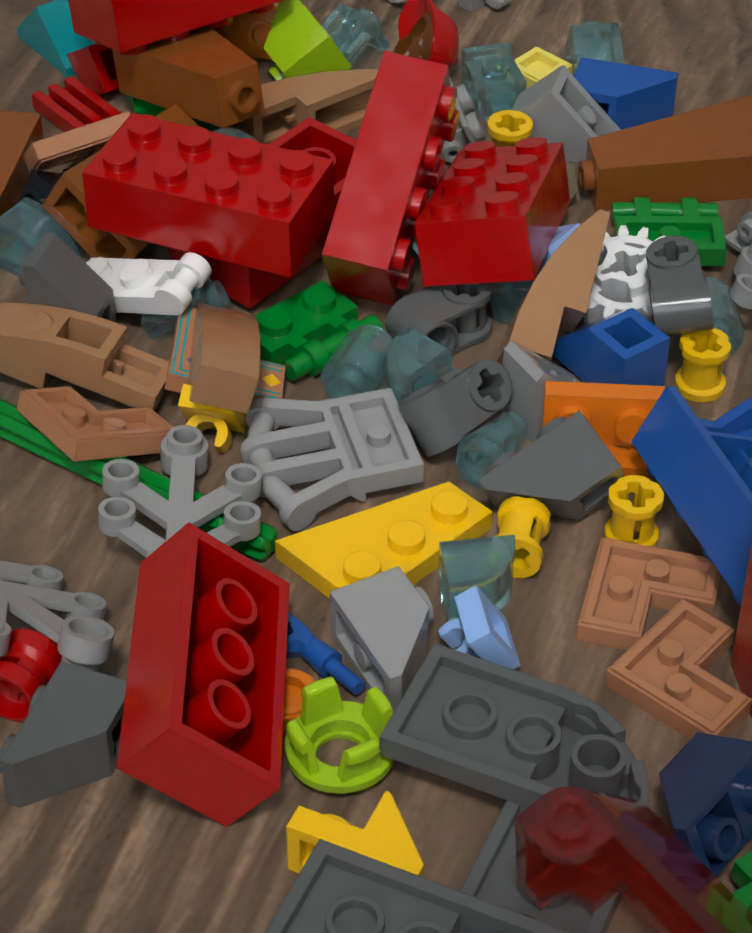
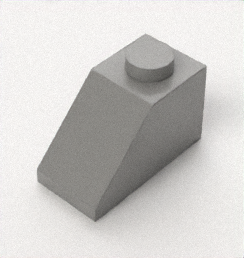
[512,65,621,164]
[330,566,434,712]

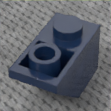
[659,732,752,887]

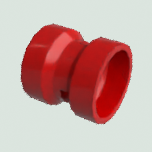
[0,628,62,722]

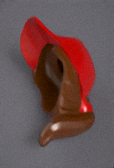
[394,0,459,72]

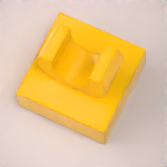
[178,384,247,454]

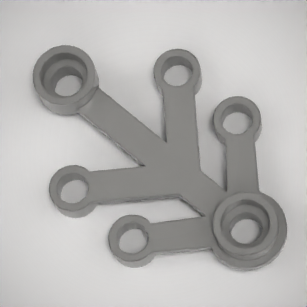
[98,425,262,558]
[0,560,115,671]

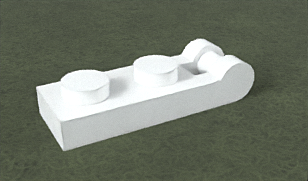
[86,252,212,315]

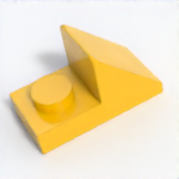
[286,791,424,877]

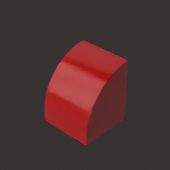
[66,44,119,95]

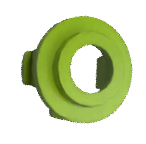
[285,677,395,794]

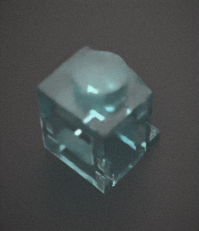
[461,42,527,122]

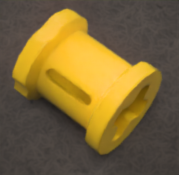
[487,110,533,147]
[675,328,731,403]
[604,475,664,547]
[486,496,551,578]

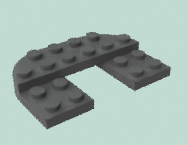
[265,643,649,933]

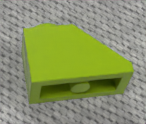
[264,0,352,81]

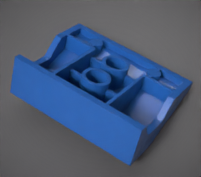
[631,386,752,606]

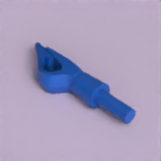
[286,612,365,695]

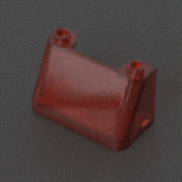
[514,786,752,933]

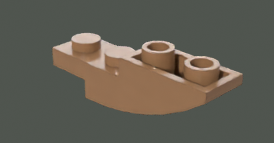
[0,303,169,410]

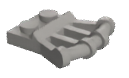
[240,388,424,531]

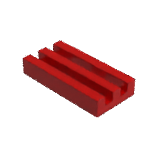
[32,76,121,132]

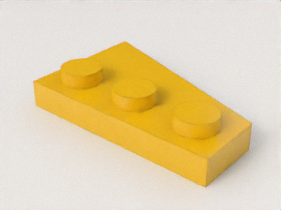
[275,481,493,599]

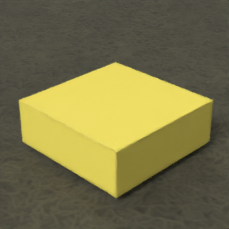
[504,46,573,90]

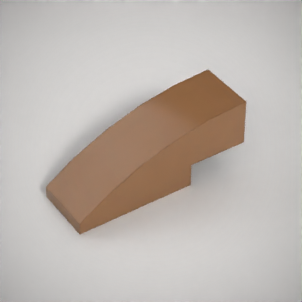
[233,69,378,144]
[496,209,610,365]
[188,302,260,414]

